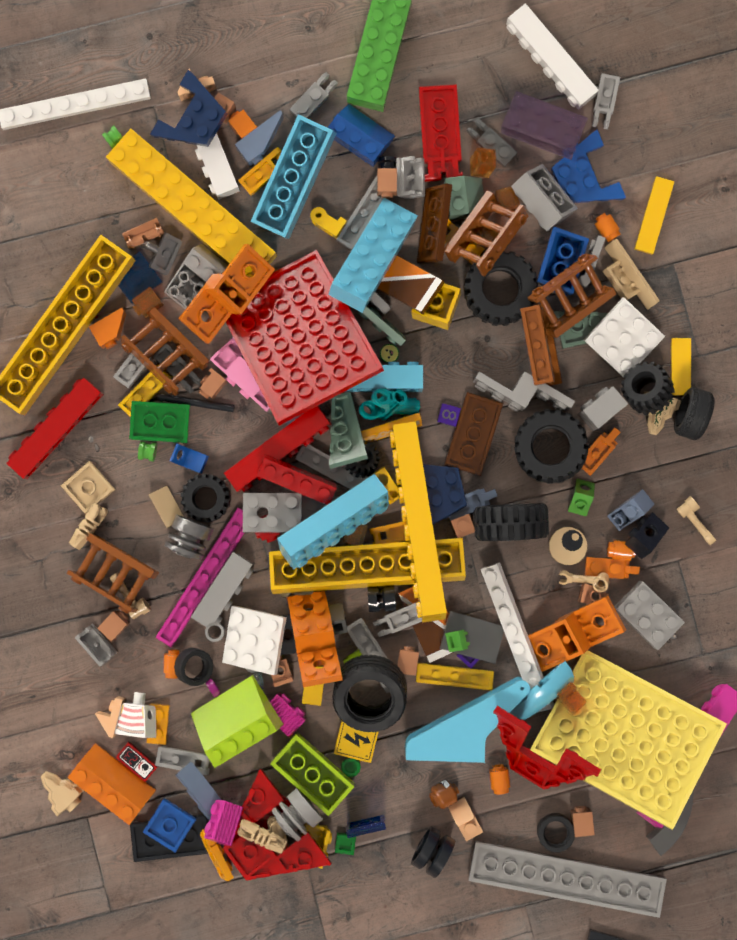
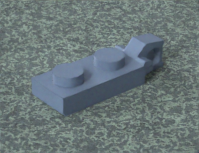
[449,488,497,521]

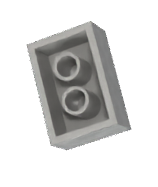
[511,164,578,231]
[614,581,685,650]

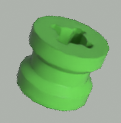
[102,125,123,149]
[138,441,157,462]

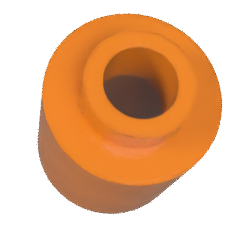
[594,213,621,242]
[607,540,636,561]
[163,649,180,679]
[489,764,510,795]

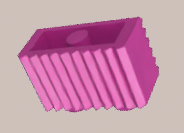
[270,692,306,738]
[204,800,243,846]

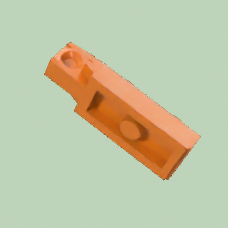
[582,428,621,476]
[585,557,640,579]

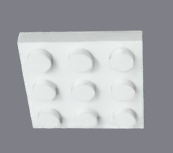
[584,297,665,378]
[222,605,287,675]

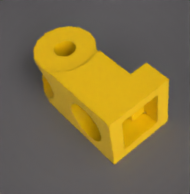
[310,207,347,239]
[369,466,399,505]

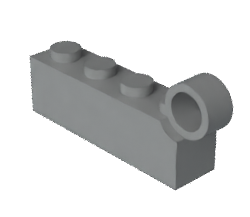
[191,552,254,642]

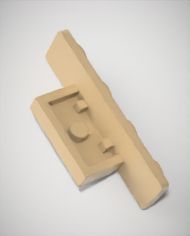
[603,239,659,310]

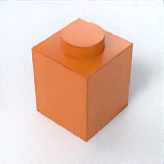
[228,109,257,140]

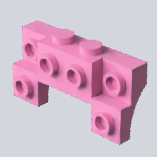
[210,338,270,412]

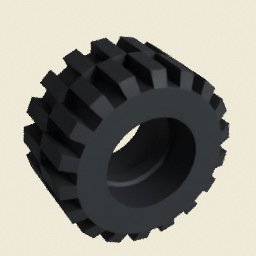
[621,362,675,415]
[180,474,231,522]

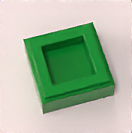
[335,832,356,855]

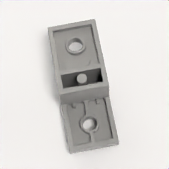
[473,372,575,412]
[243,493,340,534]

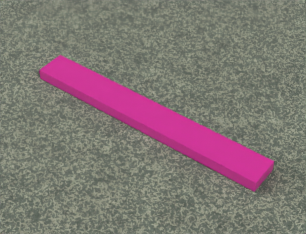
[155,508,245,648]

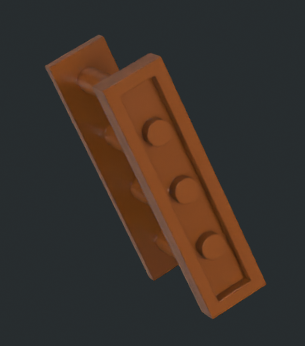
[444,191,529,277]
[527,254,616,338]
[520,305,562,386]
[121,307,209,396]
[67,533,159,614]

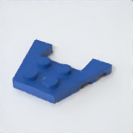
[551,130,626,203]

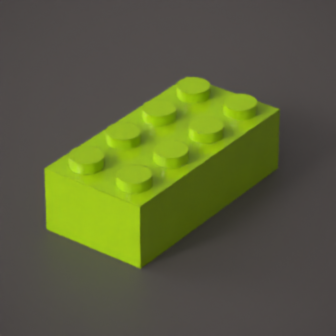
[270,732,355,816]

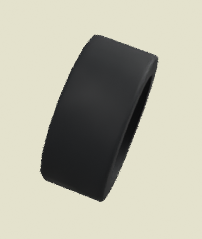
[174,648,214,686]
[537,813,575,853]

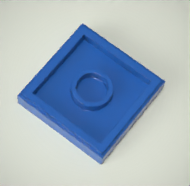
[143,798,197,853]

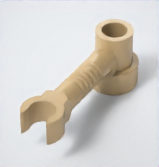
[676,496,716,545]
[559,570,609,592]
[109,573,151,619]

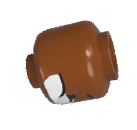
[429,780,459,809]

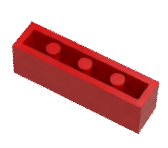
[257,454,337,505]

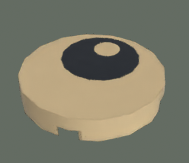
[549,527,587,565]

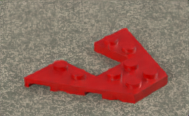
[493,706,602,790]
[223,769,332,881]

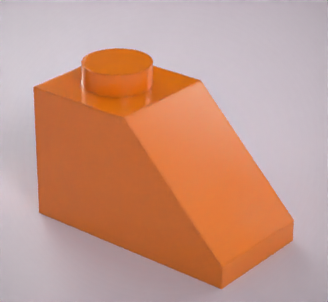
[89,308,127,349]

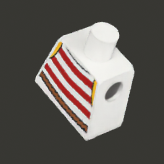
[115,692,156,738]

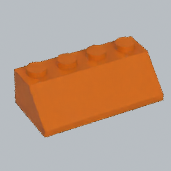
[67,743,156,825]

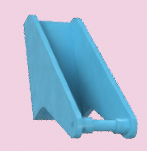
[405,677,530,763]

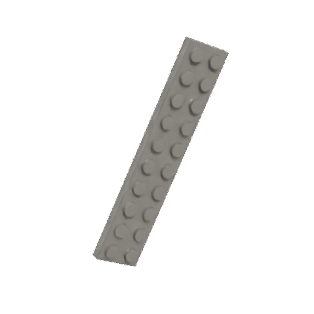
[468,841,667,918]

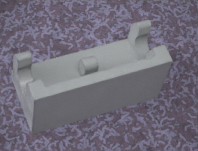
[396,156,425,199]
[75,624,118,667]

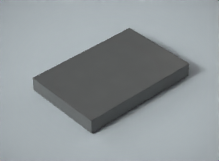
[439,611,504,664]

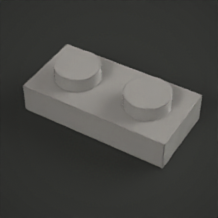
[113,347,152,389]

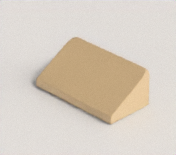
[149,486,184,528]

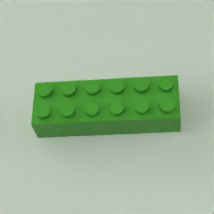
[347,0,412,112]

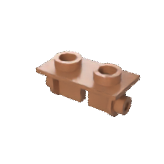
[122,218,164,249]

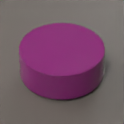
[205,678,221,698]

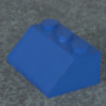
[328,104,395,167]
[537,227,589,296]

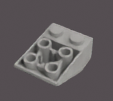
[164,244,228,309]

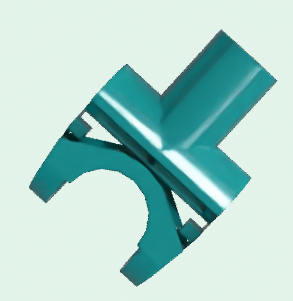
[359,388,420,421]

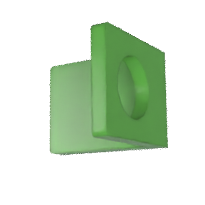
[568,478,595,516]

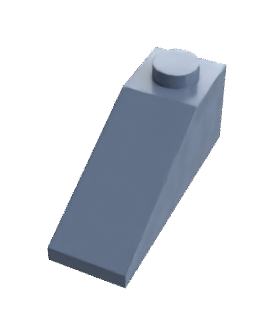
[235,110,284,167]

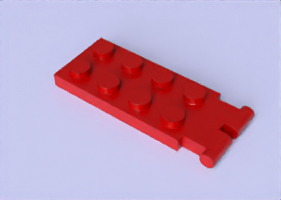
[419,84,463,182]

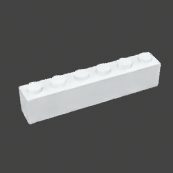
[506,3,599,110]

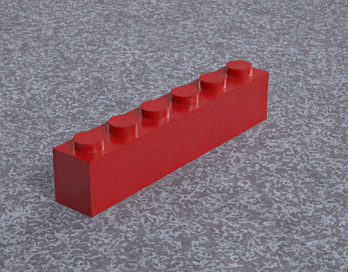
[6,378,104,480]
[224,405,332,493]

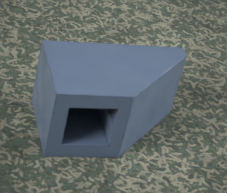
[607,489,654,531]

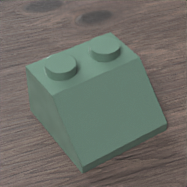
[444,176,484,220]

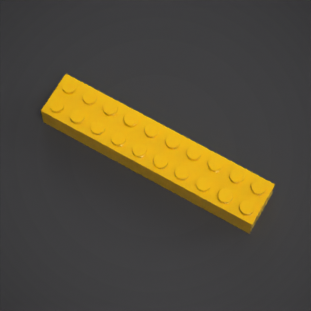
[106,128,277,277]
[0,235,136,415]
[389,421,447,623]
[269,538,466,594]

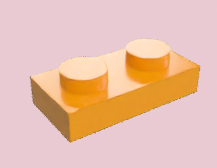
[146,704,170,745]

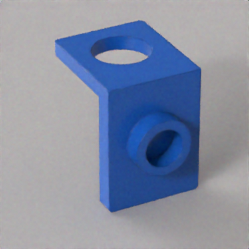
[170,444,209,474]

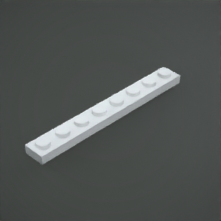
[0,79,151,130]
[481,562,554,713]

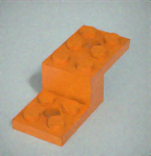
[178,244,275,344]
[287,590,342,688]
[528,596,626,672]

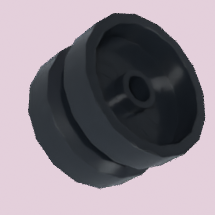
[411,826,456,878]

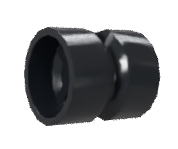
[367,586,396,612]

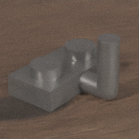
[140,233,183,276]

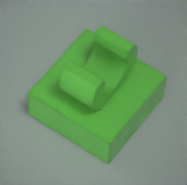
[445,630,470,652]

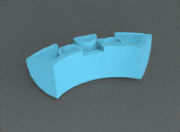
[510,661,574,720]

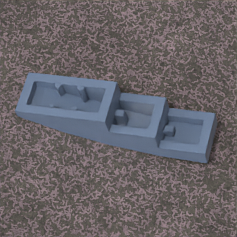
[175,762,221,820]

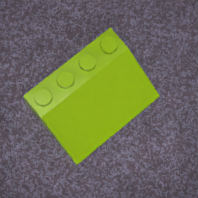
[191,675,284,768]

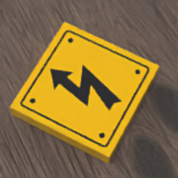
[334,721,379,763]

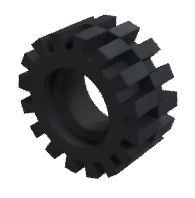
[345,440,380,478]

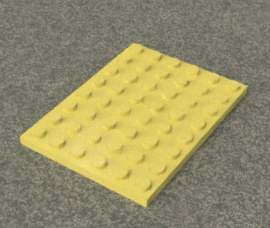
[530,650,727,830]

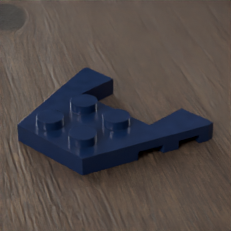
[150,70,228,147]
[423,464,467,525]

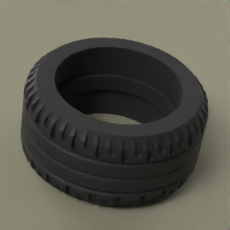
[674,387,715,440]

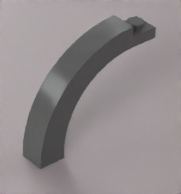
[646,791,694,856]

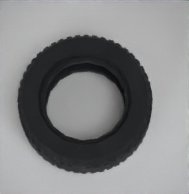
[332,655,407,732]

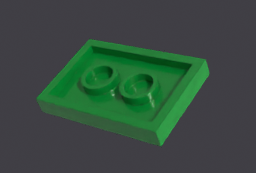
[129,401,190,443]

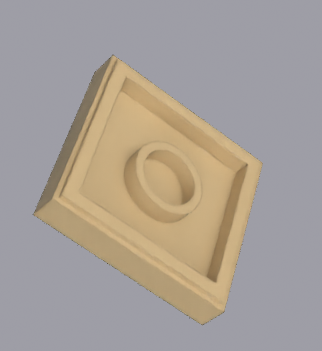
[61,461,116,514]

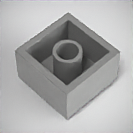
[578,386,628,431]

